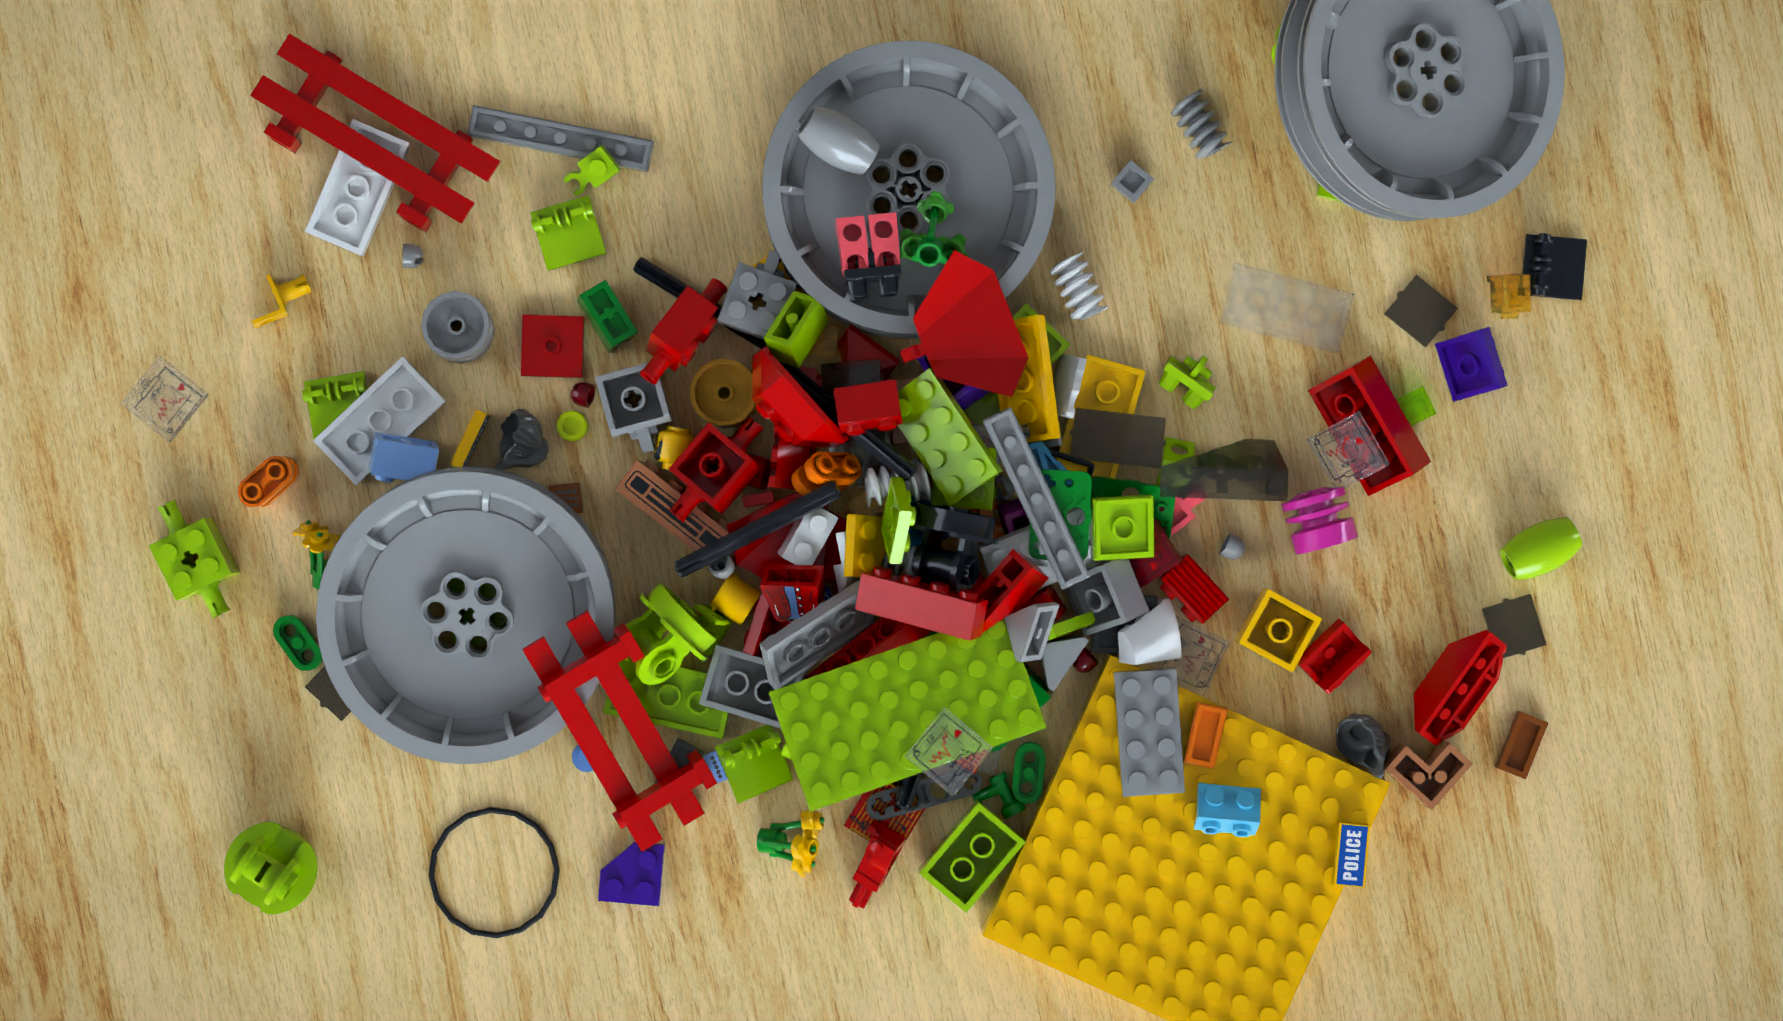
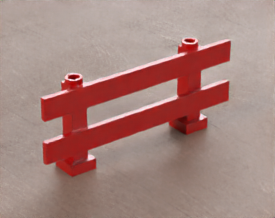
[250,33,500,233]
[522,610,717,852]

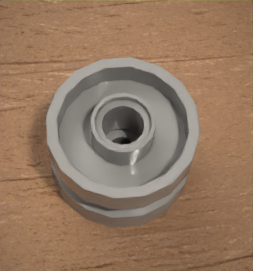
[421,291,495,364]

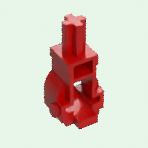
[849,820,906,909]

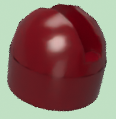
[570,382,595,408]
[1072,647,1099,673]

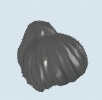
[493,409,549,470]
[1336,713,1391,779]

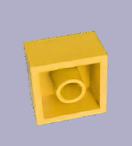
[1234,588,1322,673]

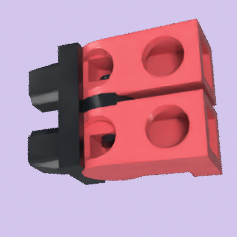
[834,212,902,301]

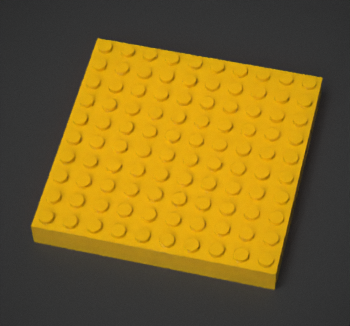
[981,654,1391,1021]

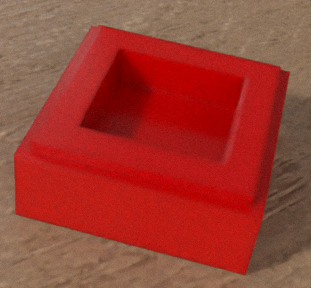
[742,491,775,508]

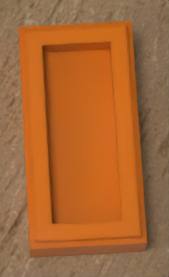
[1183,701,1228,769]

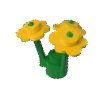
[292,520,342,590]

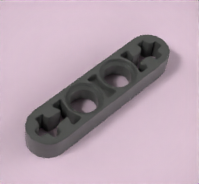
[865,768,982,821]

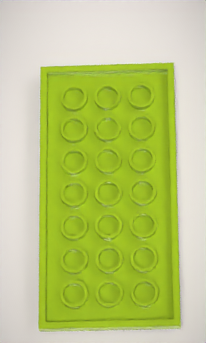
[768,618,1047,812]

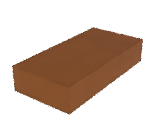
[1495,711,1548,779]

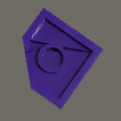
[598,842,665,906]

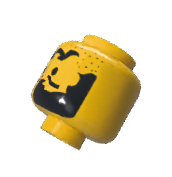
[654,426,695,470]

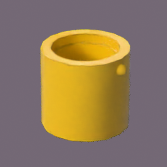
[710,573,762,626]

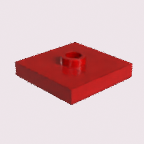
[521,315,585,378]

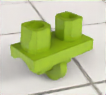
[1159,355,1216,410]

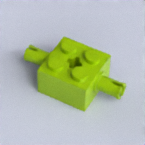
[149,500,240,619]

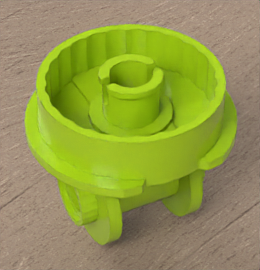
[624,582,717,685]
[224,822,318,915]

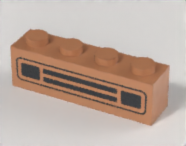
[615,459,730,552]

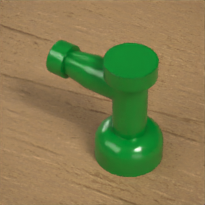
[972,771,1026,819]

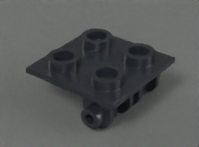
[1520,233,1587,300]

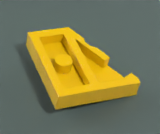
[844,514,886,578]

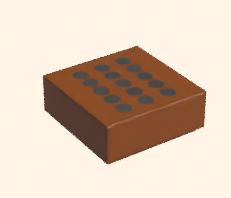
[549,483,583,513]

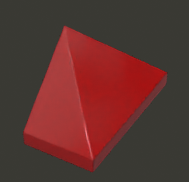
[837,324,900,381]

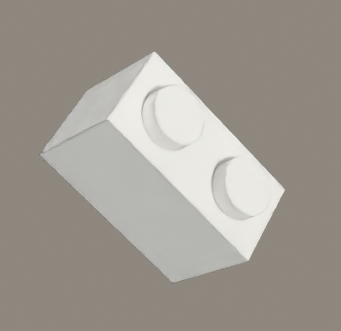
[777,507,838,565]

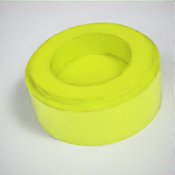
[556,410,588,441]

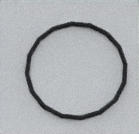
[428,807,560,938]

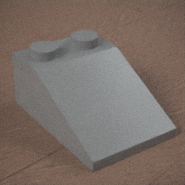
[699,645,808,729]

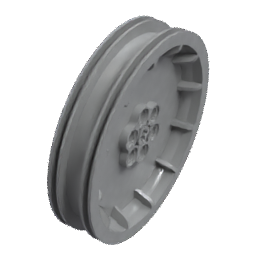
[1274,0,1565,221]
[762,41,1056,338]
[316,467,615,764]

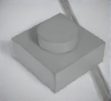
[1110,160,1154,204]

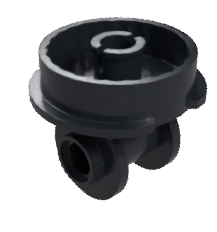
[909,503,999,592]

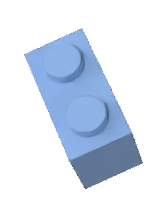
[369,432,439,482]

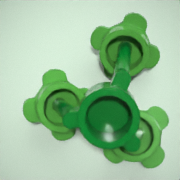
[899,191,969,267]

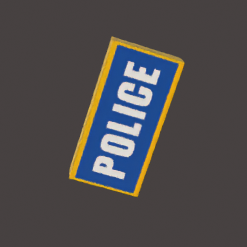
[451,409,491,467]
[1332,822,1370,888]

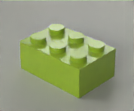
[918,799,1026,913]

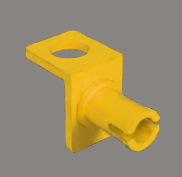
[251,274,312,329]

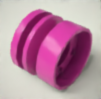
[1281,486,1359,555]

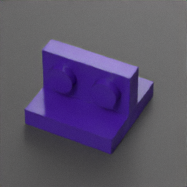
[1435,327,1508,402]

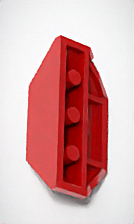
[752,346,849,448]
[1414,630,1507,746]

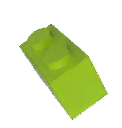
[764,291,829,368]

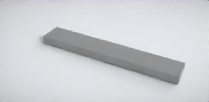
[467,105,654,172]
[983,407,1090,590]

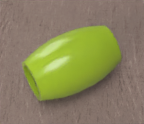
[1500,517,1582,580]

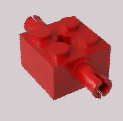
[640,278,728,385]
[668,416,763,523]

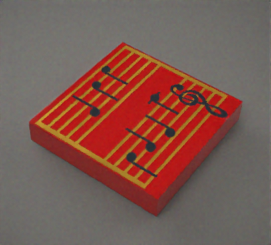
[844,783,926,842]

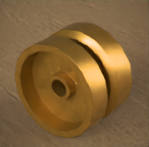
[690,358,758,429]

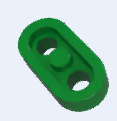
[273,615,323,671]
[1012,742,1046,804]

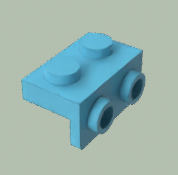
[1194,783,1261,837]

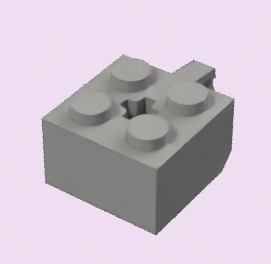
[718,249,798,340]
[595,363,674,453]

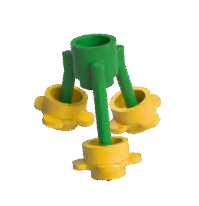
[757,810,825,877]

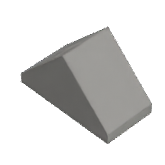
[1004,602,1059,662]

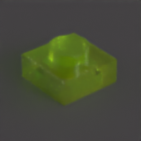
[1396,386,1437,426]

